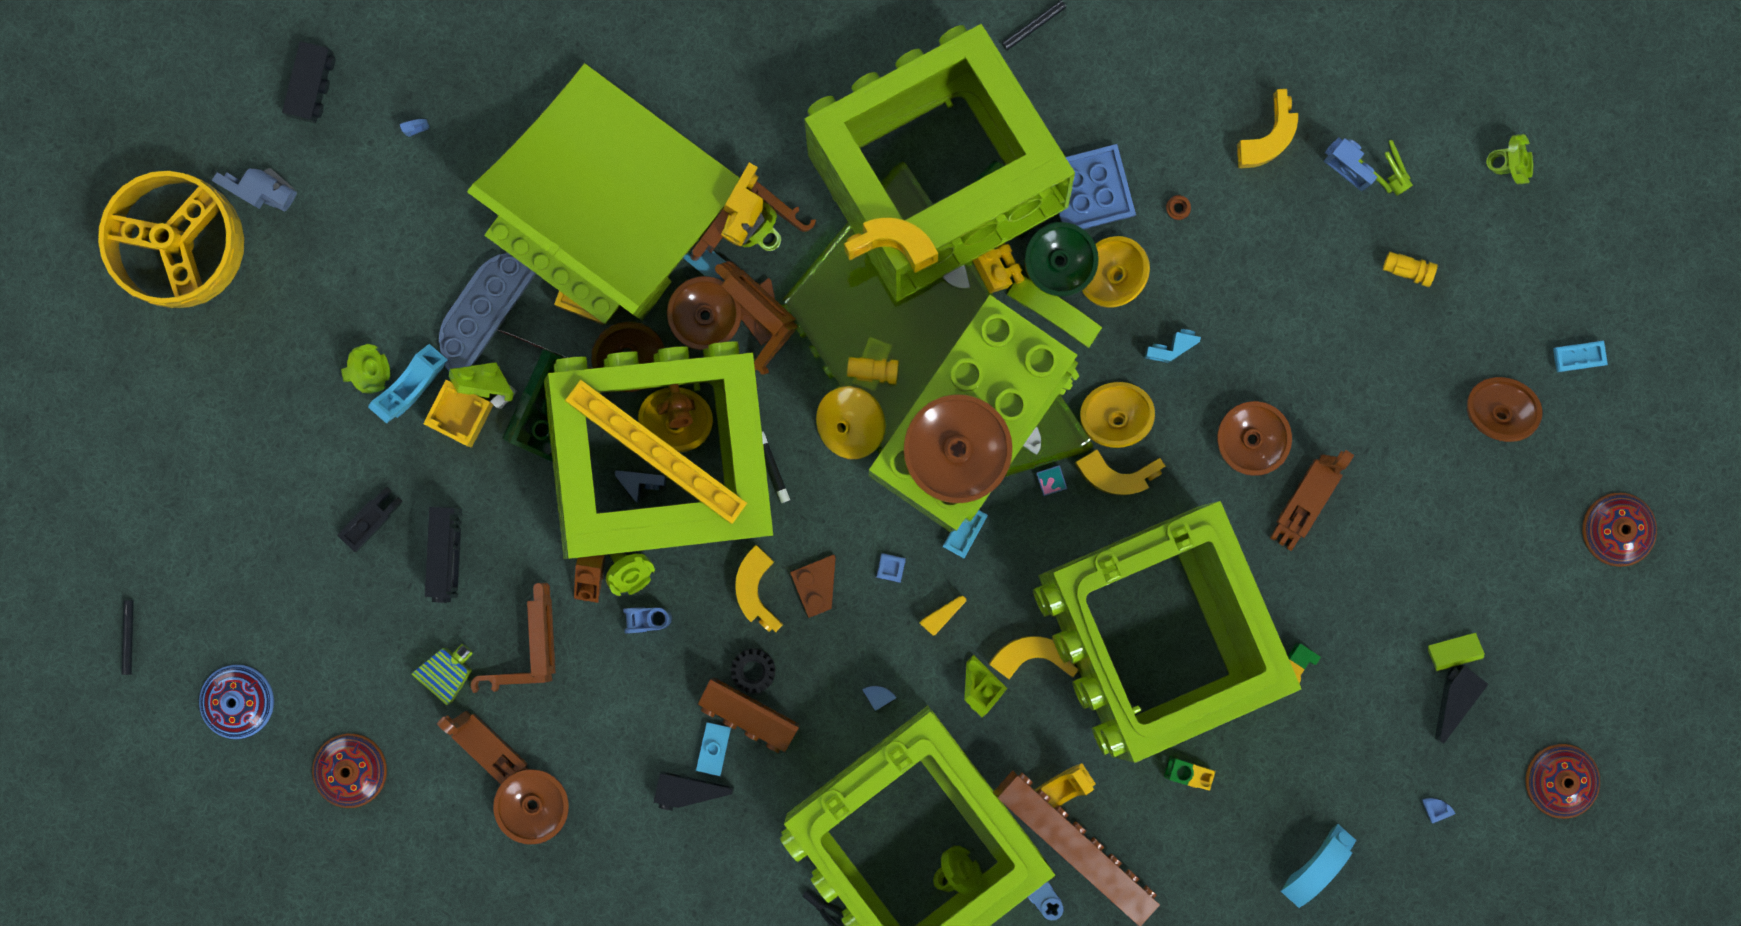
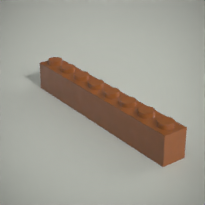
[993,770,1160,926]

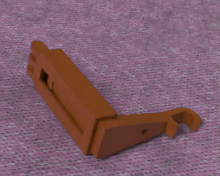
[690,181,816,261]
[715,261,798,385]
[1270,450,1354,551]
[471,583,556,693]
[437,711,528,784]

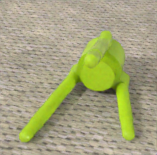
[1358,140,1413,196]

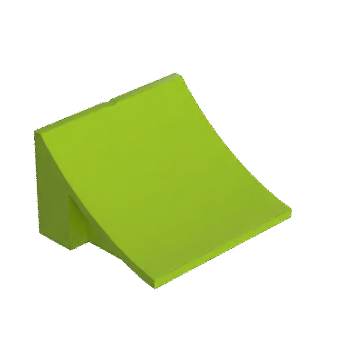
[467,63,740,325]

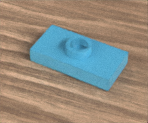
[1553,341,1608,372]
[943,510,988,558]
[696,722,731,776]

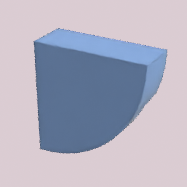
[400,119,430,137]
[862,686,896,711]
[1422,798,1455,823]

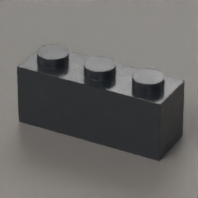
[282,41,336,123]

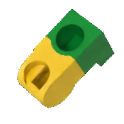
[1288,643,1321,684]
[1164,756,1216,790]

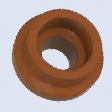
[1166,195,1191,220]

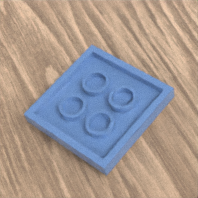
[1058,144,1136,229]

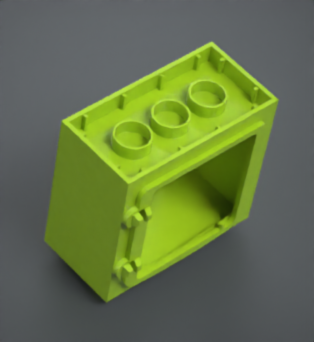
[804,24,1075,302]
[869,295,1079,532]
[544,342,773,559]
[1033,501,1301,763]
[780,706,1055,926]

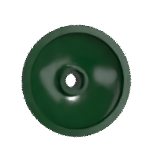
[1025,222,1099,297]

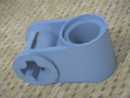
[623,607,672,633]
[1028,882,1063,920]

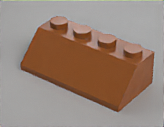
[698,677,800,753]

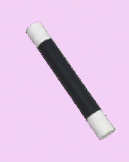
[762,431,790,503]

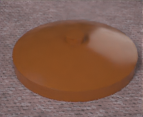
[904,395,1012,503]

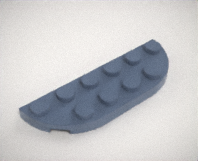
[439,253,536,371]

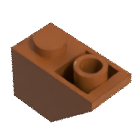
[574,555,606,603]

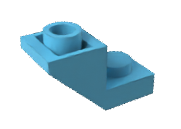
[1144,329,1201,363]

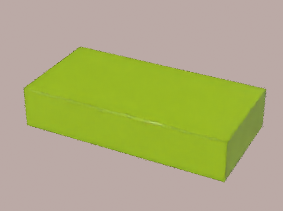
[1428,633,1485,671]

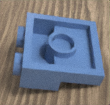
[1324,137,1377,192]

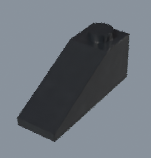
[1435,665,1488,743]
[653,771,734,811]

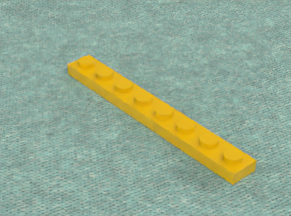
[565,380,747,524]

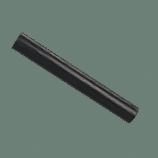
[1002,0,1066,51]
[121,600,134,675]

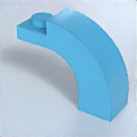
[368,344,448,423]
[1281,824,1356,908]

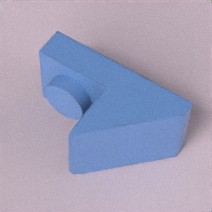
[615,471,667,503]

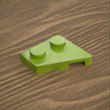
[449,362,514,401]
[964,655,1007,717]

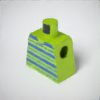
[412,643,473,705]

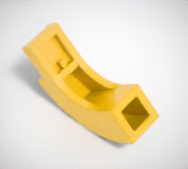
[1237,89,1298,168]
[844,218,938,273]
[1075,449,1165,495]
[736,545,783,632]
[988,636,1079,679]
[1035,763,1096,808]

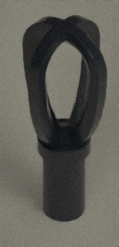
[802,889,845,926]

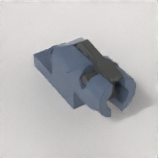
[212,168,297,212]

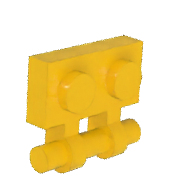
[972,243,1025,293]

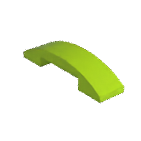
[1007,276,1102,348]

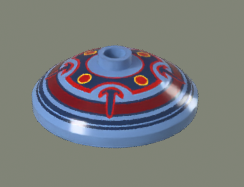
[199,665,274,739]

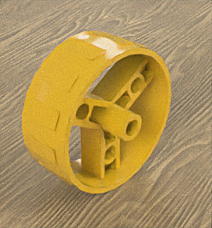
[98,171,244,308]

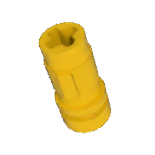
[1383,251,1438,287]
[847,357,899,385]

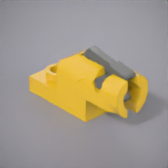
[721,162,764,246]

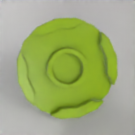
[1486,134,1533,184]
[742,202,781,251]
[341,344,390,394]
[606,552,655,596]
[933,845,982,895]

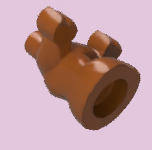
[656,384,696,428]

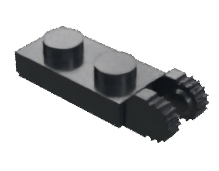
[337,487,403,553]

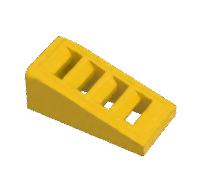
[919,596,966,635]

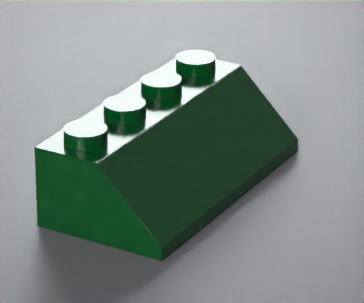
[502,349,563,462]

